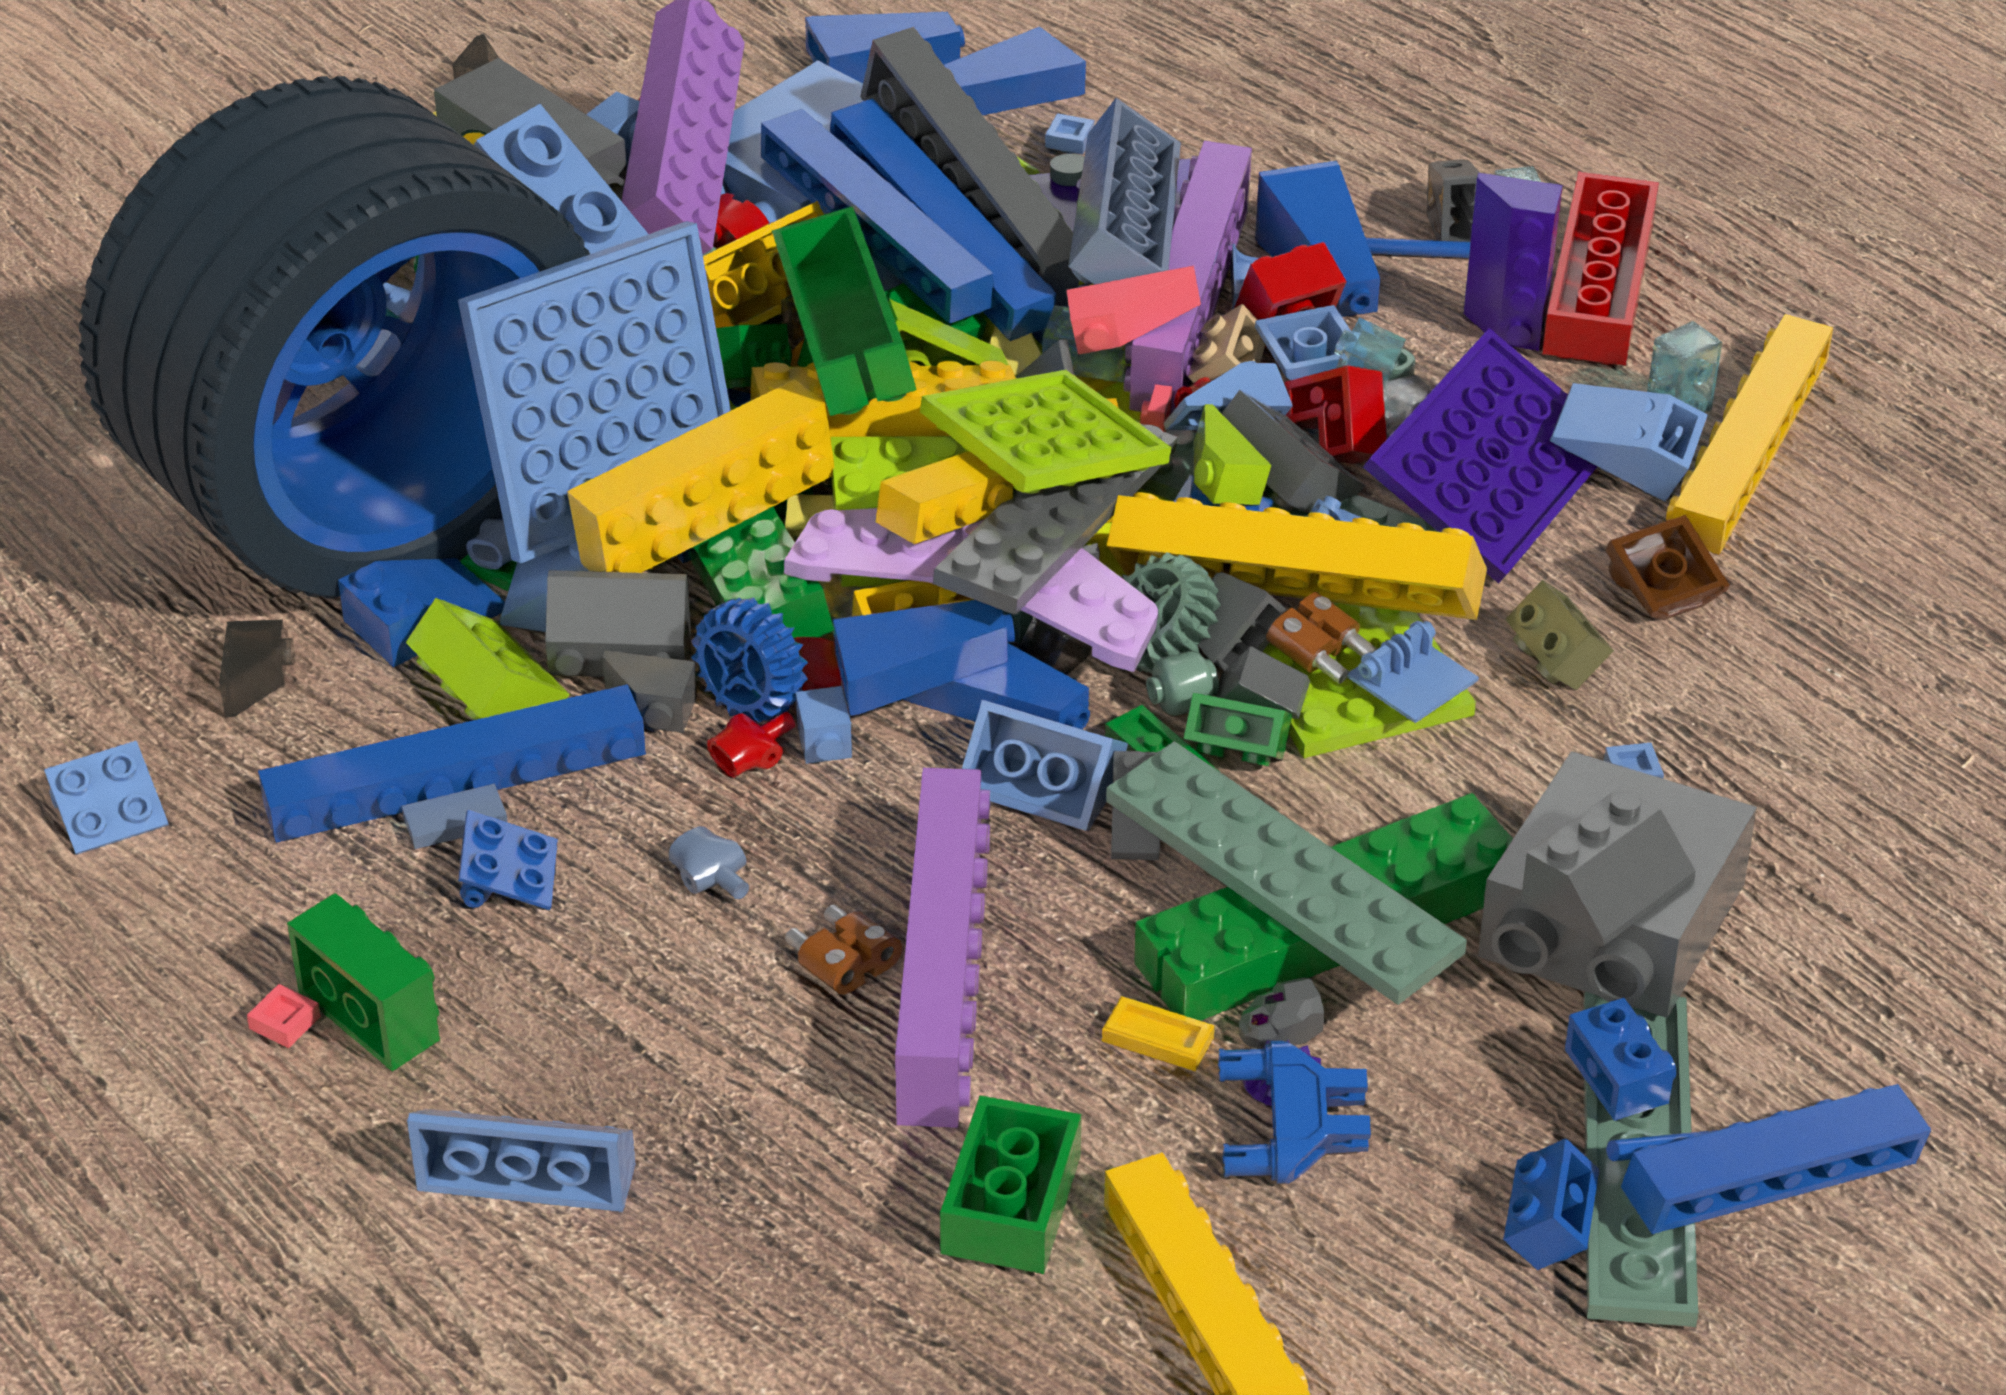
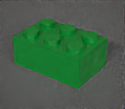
[287,893,440,1072]
[940,1095,1082,1274]

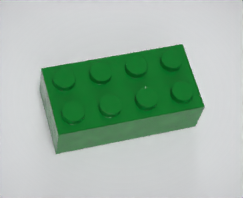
[688,507,834,638]

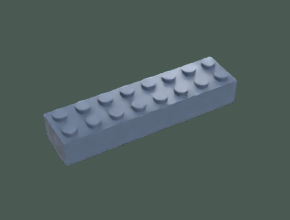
[1068,98,1181,285]

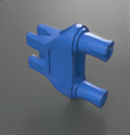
[1218,1040,1371,1184]

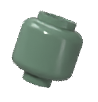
[1146,651,1219,716]

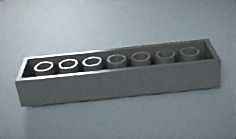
[860,27,1080,312]

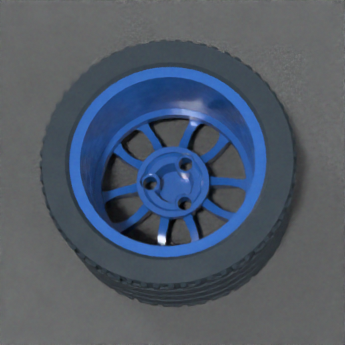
[79,76,590,599]

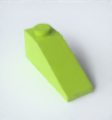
[1194,404,1271,505]

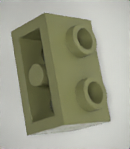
[1505,580,1614,690]

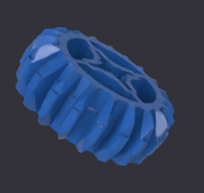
[691,597,808,722]

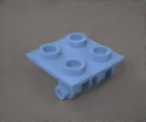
[1347,621,1479,723]
[44,740,169,855]

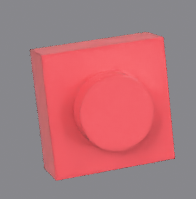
[1140,384,1172,432]
[247,984,321,1048]

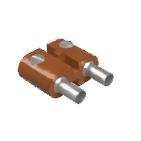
[1266,592,1377,684]
[785,905,902,995]

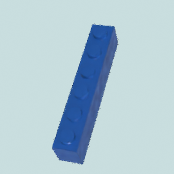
[1620,1084,1931,1234]

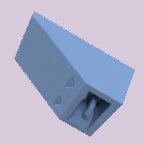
[1550,383,1708,502]

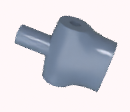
[466,518,512,569]
[669,826,749,899]

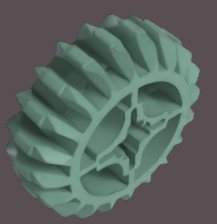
[1122,552,1221,674]

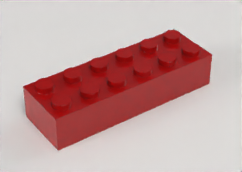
[1542,171,1659,366]

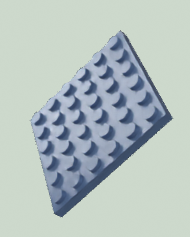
[458,221,731,563]

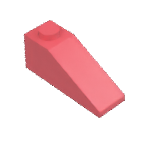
[1067,266,1201,355]

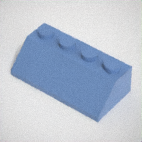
[407,1109,636,1212]

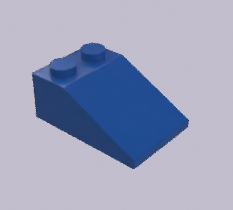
[338,558,505,668]

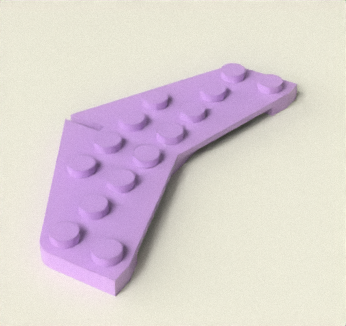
[784,508,1158,672]

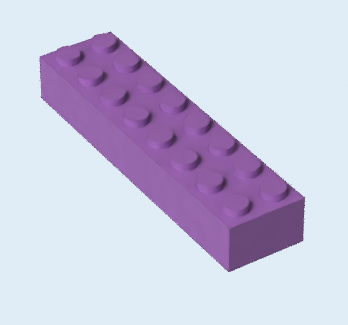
[622,0,745,254]
[1124,140,1252,413]
[895,768,990,1128]

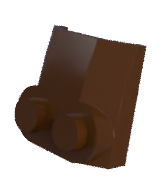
[1605,515,1730,620]

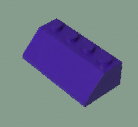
[1463,173,1563,351]

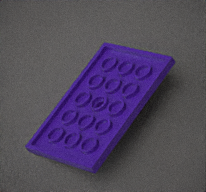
[1363,328,1598,584]

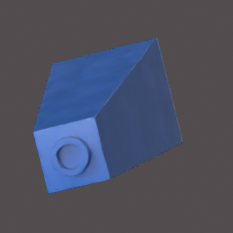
[1255,160,1380,317]

